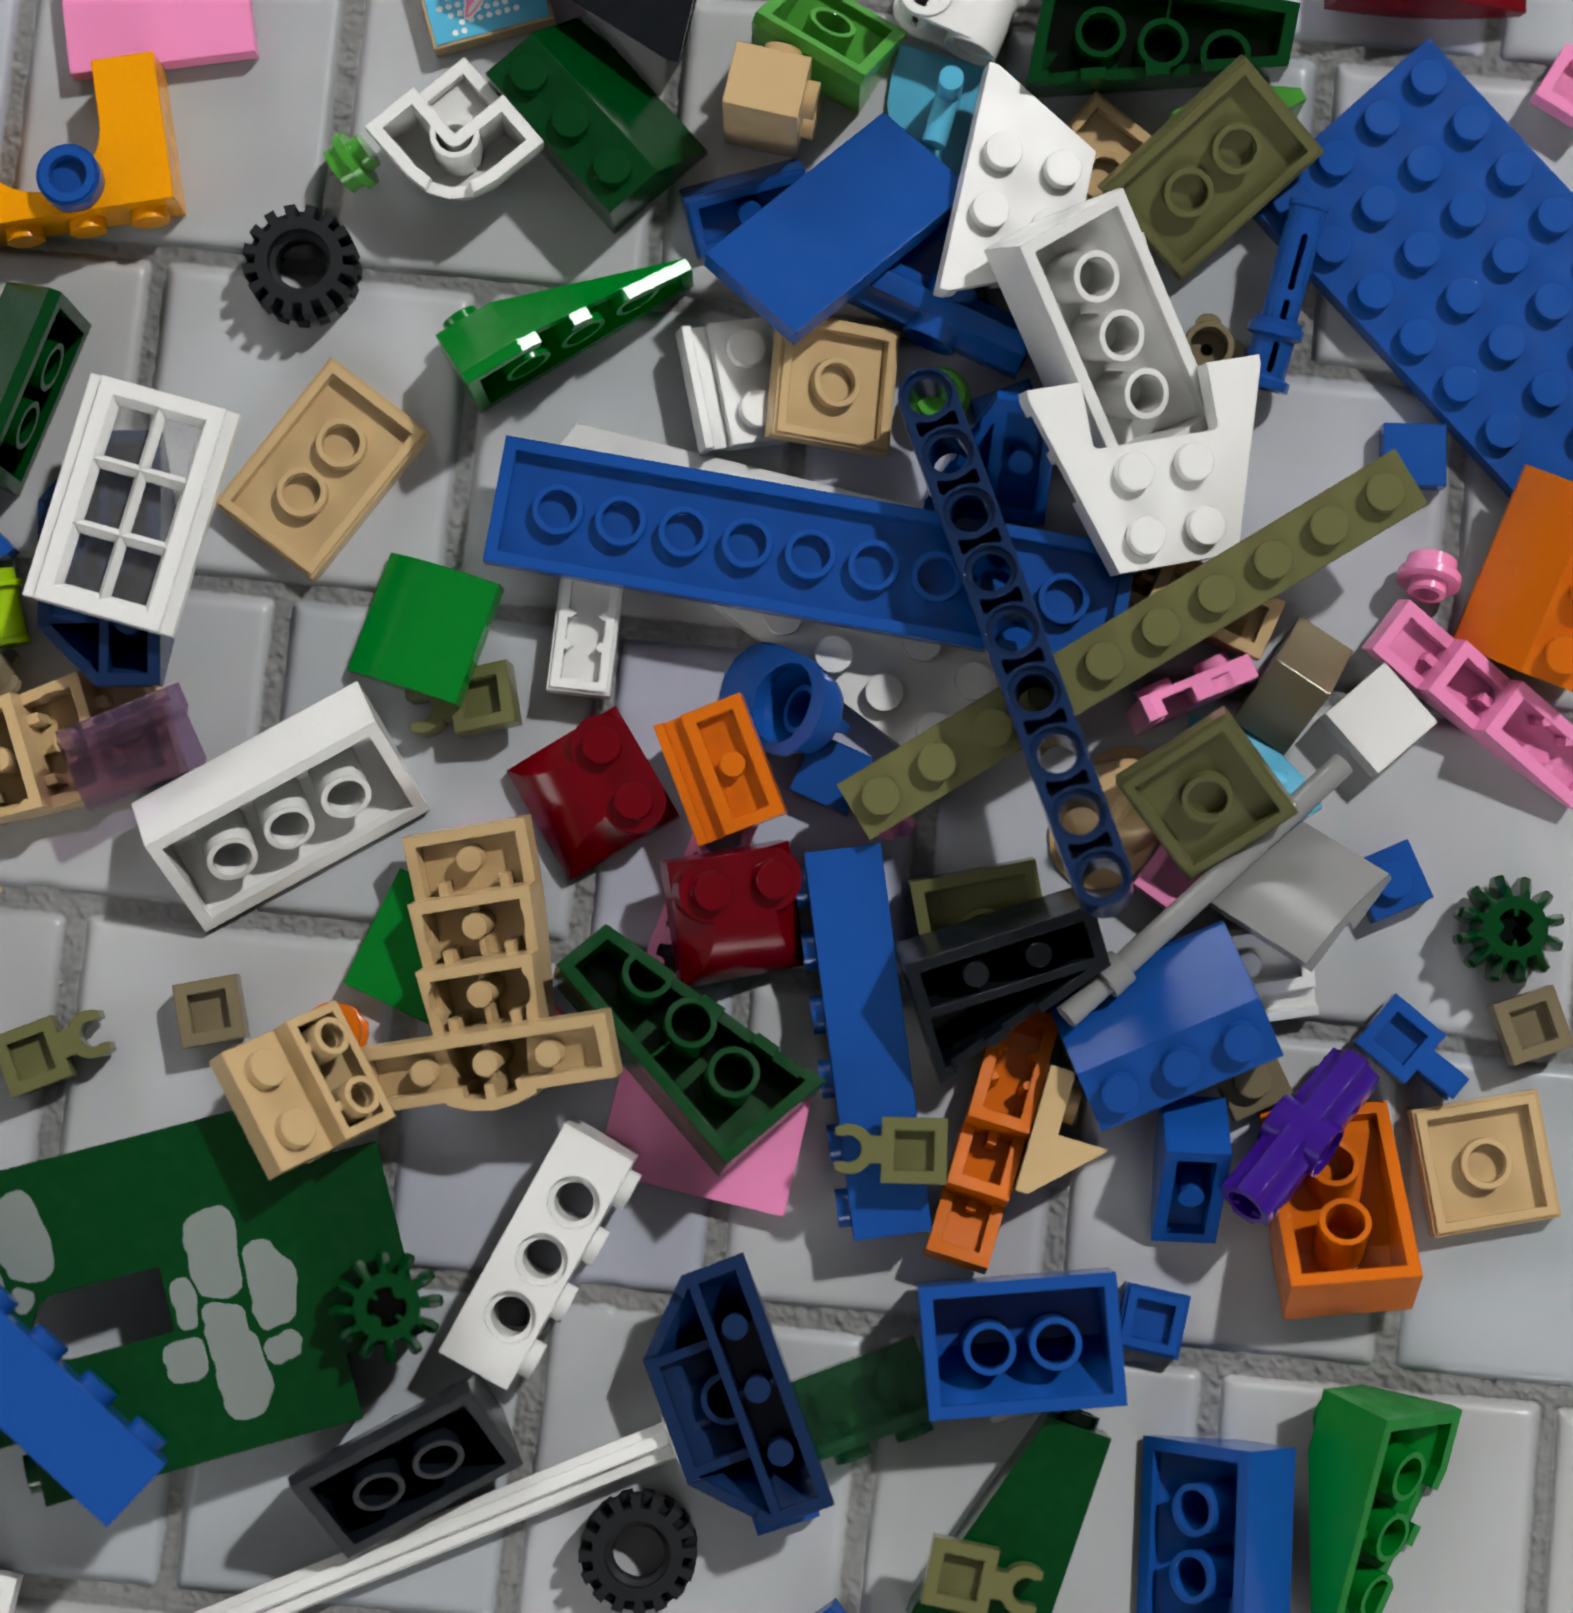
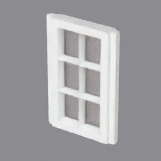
[22,373,242,639]

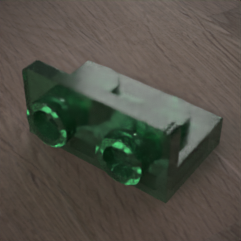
[792,1334,934,1465]

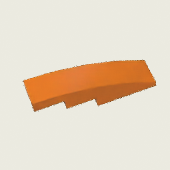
[923,1010,1058,1274]

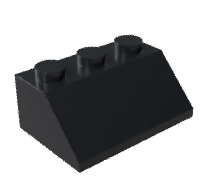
[288,1373,523,1558]

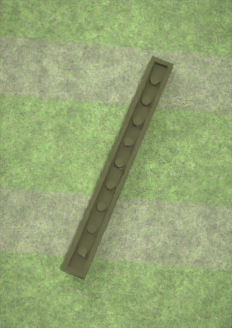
[836,449,1429,840]

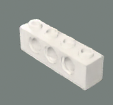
[438,1116,642,1391]

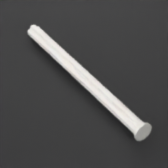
[193,1415,680,1613]

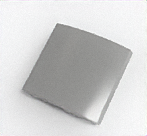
[1208,821,1392,972]

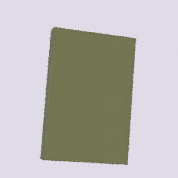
[1097,54,1325,282]

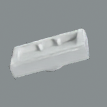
[546,578,624,700]

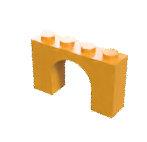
[0,51,186,248]

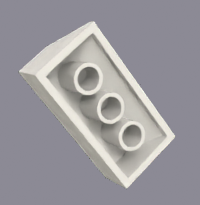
[984,188,1208,448]
[131,681,430,932]

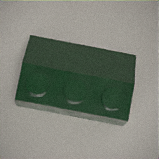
[485,15,707,234]
[0,282,92,497]

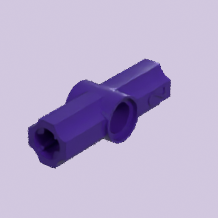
[1221,1048,1379,1226]

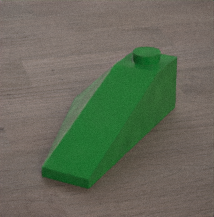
[435,258,694,413]
[1308,1384,1462,1613]

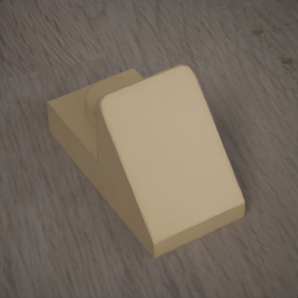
[1013,1065,1108,1194]

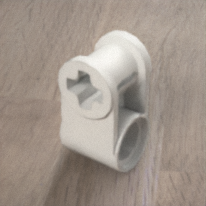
[892,0,1018,67]

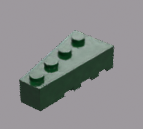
[1025,0,1300,98]
[553,924,826,1177]

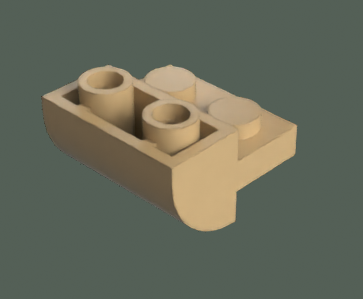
[208,1000,396,1180]

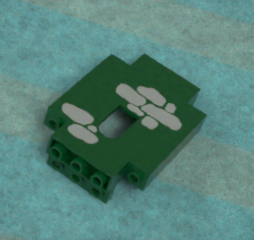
[0,1110,424,1507]

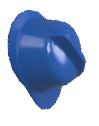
[720,642,851,757]

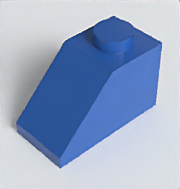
[1150,1096,1232,1244]

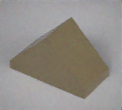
[1233,616,1353,755]

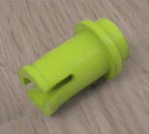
[0,567,31,649]

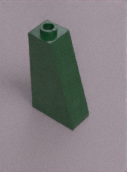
[906,1409,1111,1613]

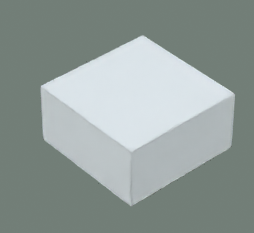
[1318,662,1438,778]

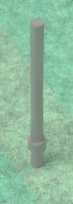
[1057,754,1353,1027]

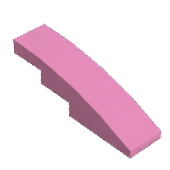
[1361,599,1573,809]

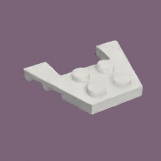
[1018,354,1261,577]

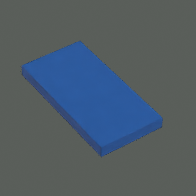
[704,112,959,345]

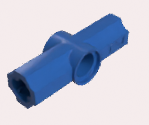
[847,261,1028,380]

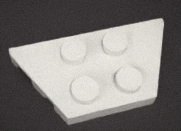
[933,62,1096,298]

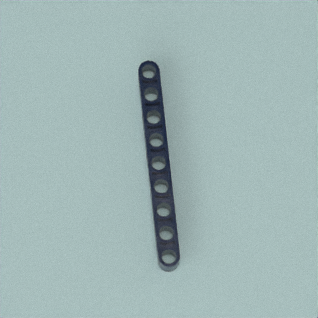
[898,367,1134,919]

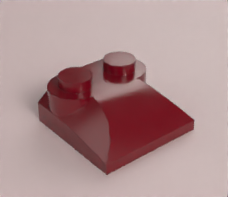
[507,706,680,881]
[660,839,803,987]

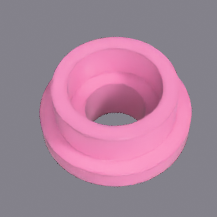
[1396,549,1462,603]

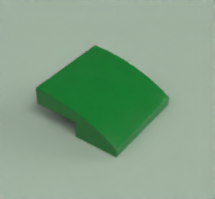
[347,552,505,708]

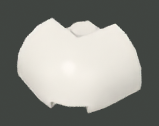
[365,57,545,201]

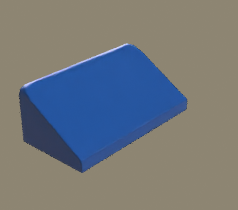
[679,158,805,259]

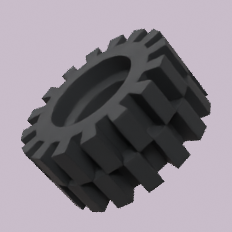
[242,204,362,328]
[578,1488,698,1613]

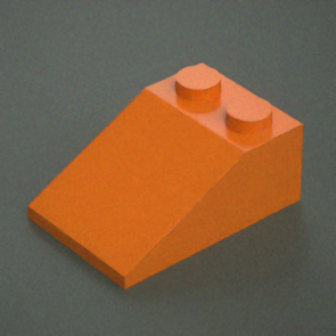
[1258,1101,1423,1320]

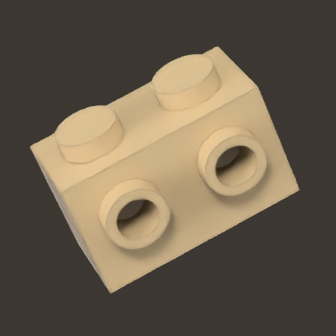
[722,41,821,158]

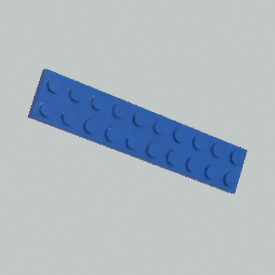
[483,435,1134,654]

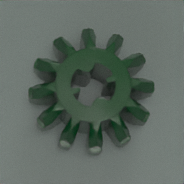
[1452,875,1565,984]
[329,1249,443,1364]

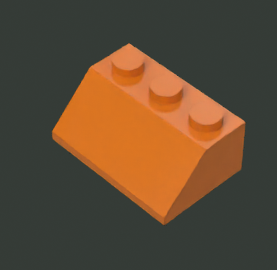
[1452,464,1573,692]

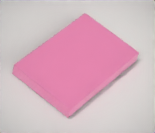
[62,0,259,81]
[605,1064,812,1217]

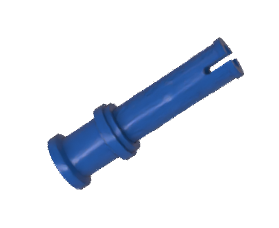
[1246,197,1330,395]

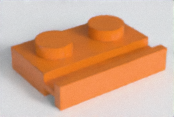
[653,692,788,847]

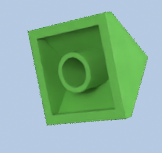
[752,0,908,115]

